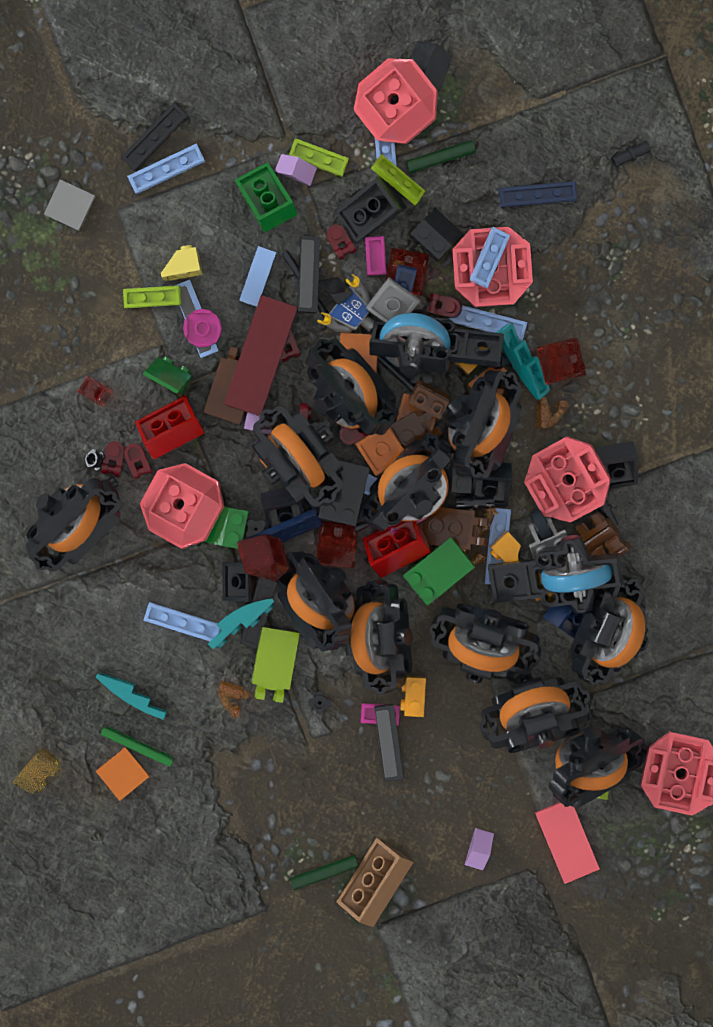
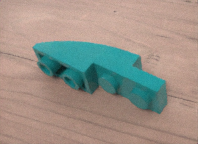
[208,598,275,649]

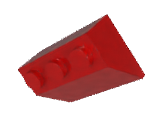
[135,395,204,460]
[363,521,431,578]

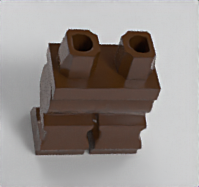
[409,380,451,419]
[575,511,632,557]

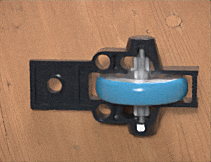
[369,309,504,377]
[488,535,624,613]

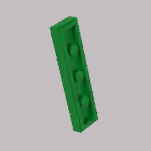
[100,726,175,767]

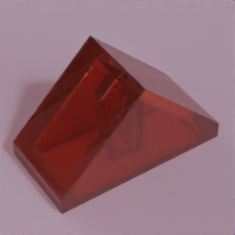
[77,376,113,407]

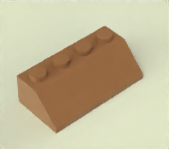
[337,838,414,927]

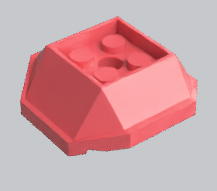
[354,58,438,144]
[452,227,533,307]
[524,436,611,522]
[140,463,224,549]
[640,731,713,815]

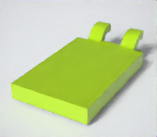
[251,626,300,703]

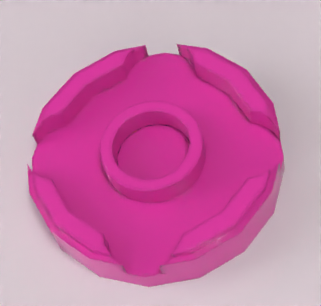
[183,309,222,348]

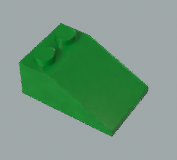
[235,162,297,233]
[143,356,193,397]
[204,506,249,549]
[403,537,476,605]

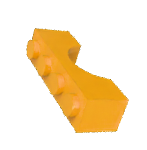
[489,530,554,602]

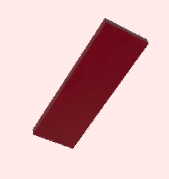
[224,295,297,416]

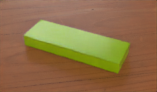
[289,138,349,177]
[371,154,425,205]
[123,286,182,308]

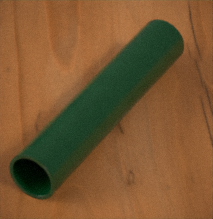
[406,140,476,173]
[290,855,359,890]

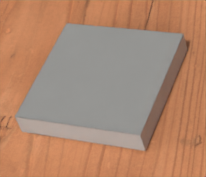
[44,180,96,231]
[366,277,420,322]

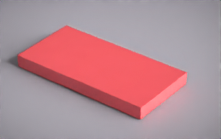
[535,802,600,884]

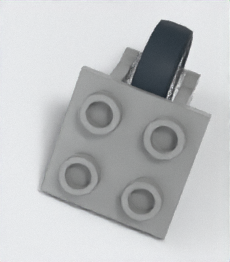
[528,509,567,570]

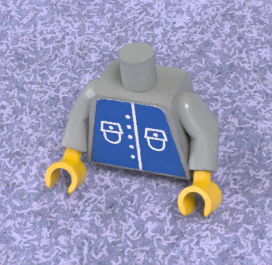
[317,274,374,333]

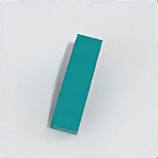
[496,323,550,400]
[96,672,168,720]

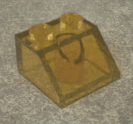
[12,748,60,794]

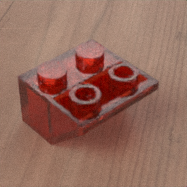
[386,248,429,296]
[537,338,587,385]
[316,521,358,568]
[237,534,290,582]

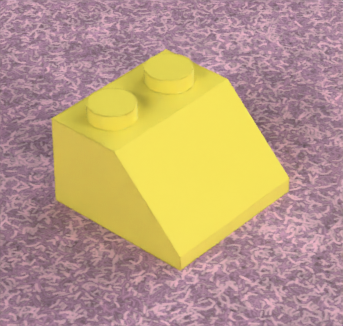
[161,245,203,282]

